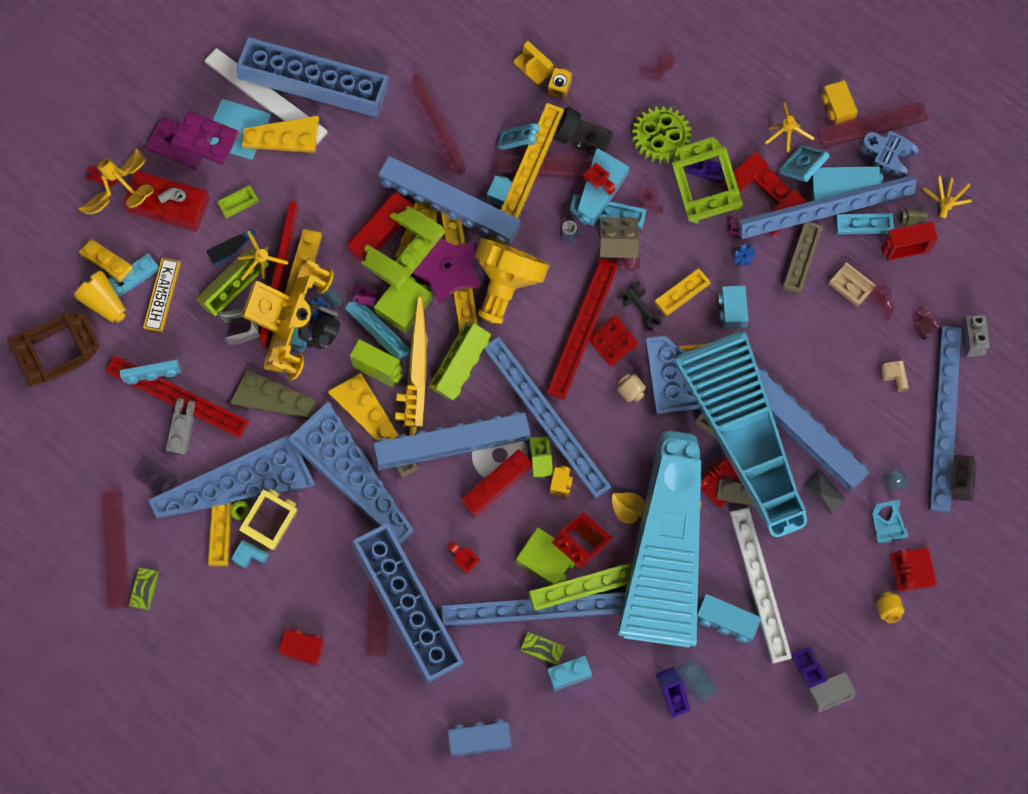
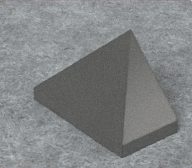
[805,473,846,514]

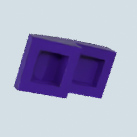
[686,159,725,183]
[791,647,828,689]

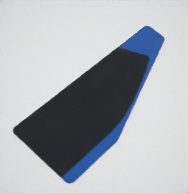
[206,229,256,266]

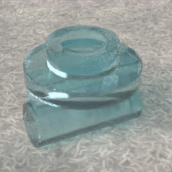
[888,470,909,491]

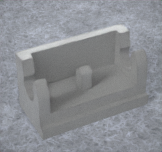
[809,672,856,713]

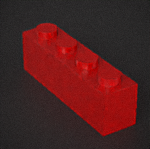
[347,192,413,262]
[461,449,532,519]

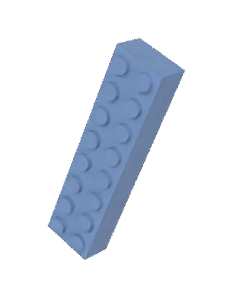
[236,37,388,117]
[351,523,464,685]

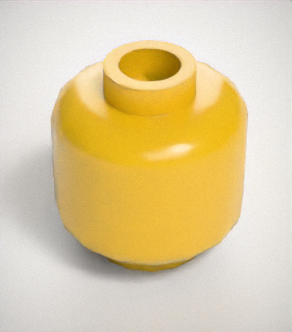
[876,592,905,623]

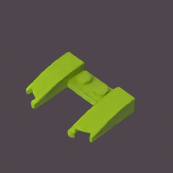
[361,206,445,290]

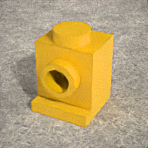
[550,466,573,498]

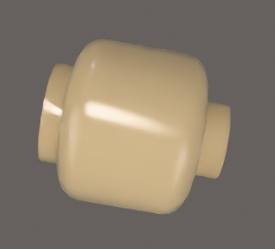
[617,374,646,403]

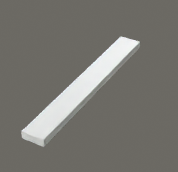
[205,48,328,146]
[729,507,792,664]

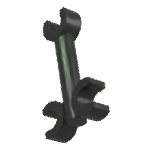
[618,281,661,330]

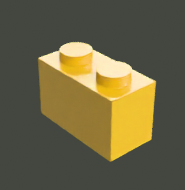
[821,80,858,126]

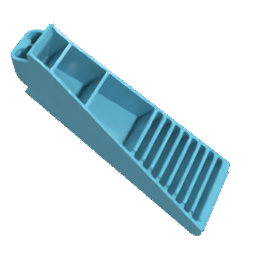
[674,331,807,537]
[617,431,701,648]

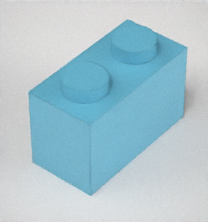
[718,286,748,329]
[547,656,592,691]

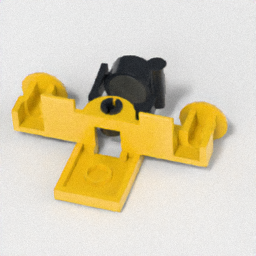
[241,260,340,380]

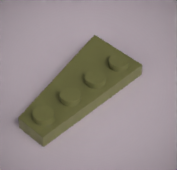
[230,370,317,419]

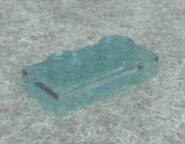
[677,659,719,703]

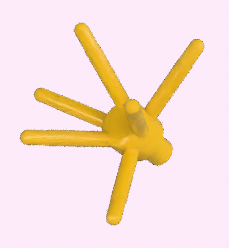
[765,102,815,152]
[923,175,972,218]
[237,231,288,281]

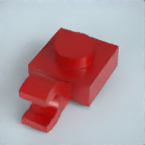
[583,163,616,196]
[85,165,119,188]
[447,541,481,575]

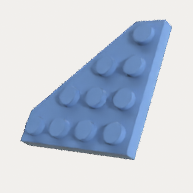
[645,336,700,415]

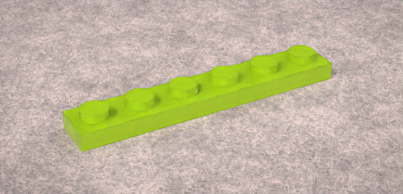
[528,563,632,611]

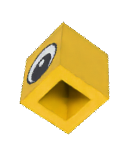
[548,68,572,100]

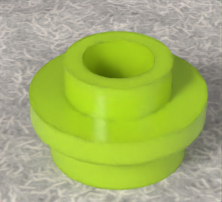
[230,501,250,520]

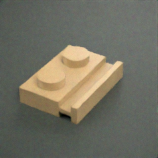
[829,262,876,307]

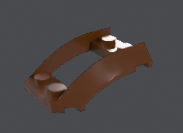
[7,312,100,387]

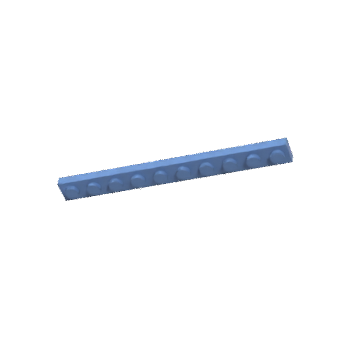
[739,175,916,239]
[929,326,961,513]
[484,337,611,499]
[442,592,626,627]

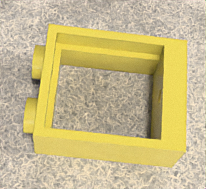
[239,488,299,550]

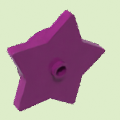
[412,238,481,304]

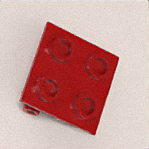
[589,314,639,367]
[700,455,741,508]
[890,547,937,592]

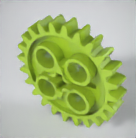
[632,106,692,164]

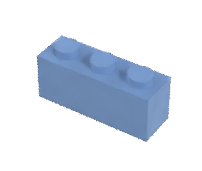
[448,720,512,757]

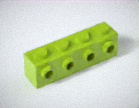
[196,247,269,317]
[428,322,491,401]

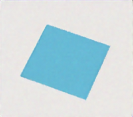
[210,99,271,160]

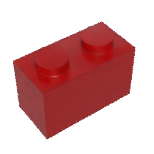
[278,628,325,666]

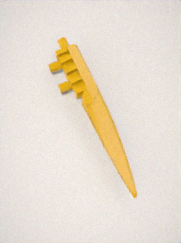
[394,295,426,436]

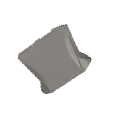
[217,308,260,345]

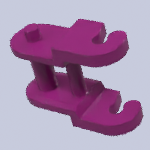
[728,214,749,239]
[353,286,379,306]

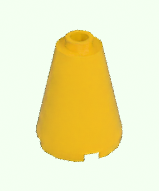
[74,271,126,323]

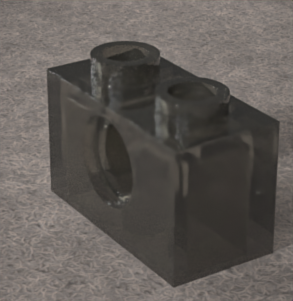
[570,119,613,156]
[950,455,977,501]

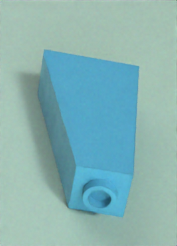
[577,148,629,226]
[810,167,883,201]

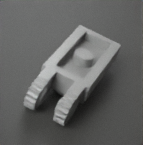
[166,398,195,454]

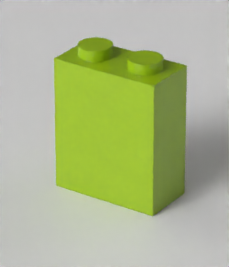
[374,275,432,334]
[350,339,403,388]
[516,528,576,585]

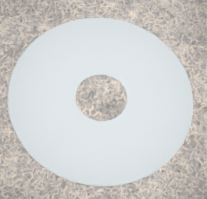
[472,441,528,478]

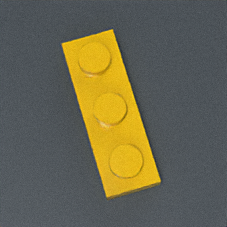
[79,239,133,282]
[654,268,711,317]

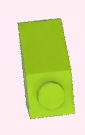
[529,436,553,478]

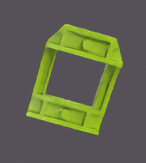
[672,137,743,224]

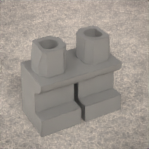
[961,315,990,357]

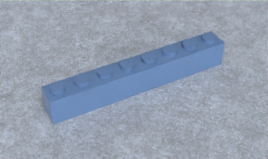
[378,156,521,245]
[757,367,869,493]
[373,412,531,470]

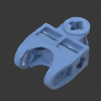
[860,131,919,178]

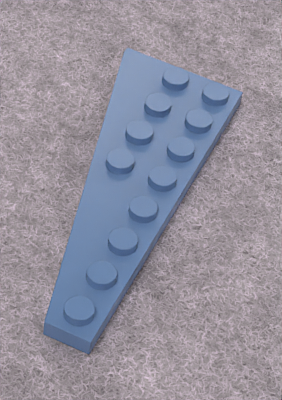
[288,402,414,545]
[149,434,315,519]

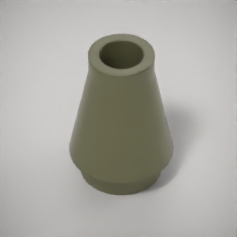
[898,208,927,226]

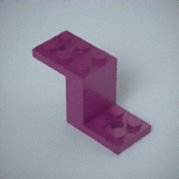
[146,110,239,170]

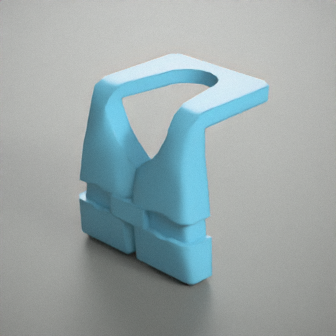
[872,500,909,544]

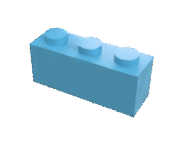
[697,594,761,643]

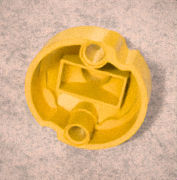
[474,238,550,324]

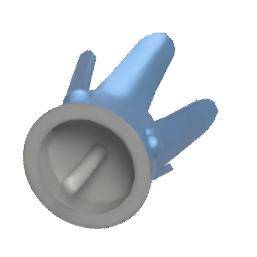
[560,221,579,245]

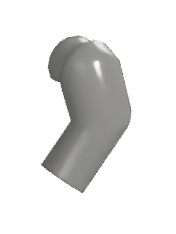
[157,188,186,204]

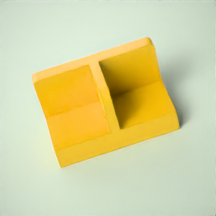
[513,41,554,86]

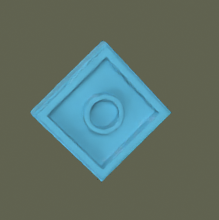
[779,144,830,182]

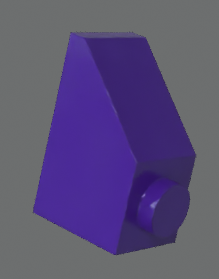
[655,667,690,718]

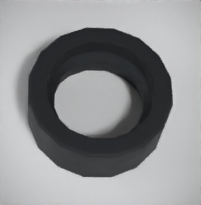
[553,107,581,144]

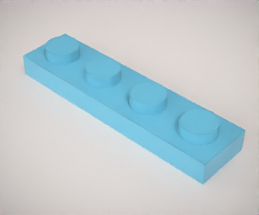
[570,194,647,229]
[345,300,411,359]

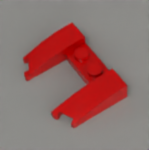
[721,152,807,237]

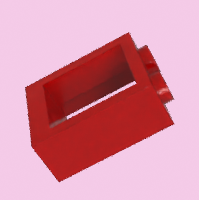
[881,221,938,261]
[551,512,612,569]

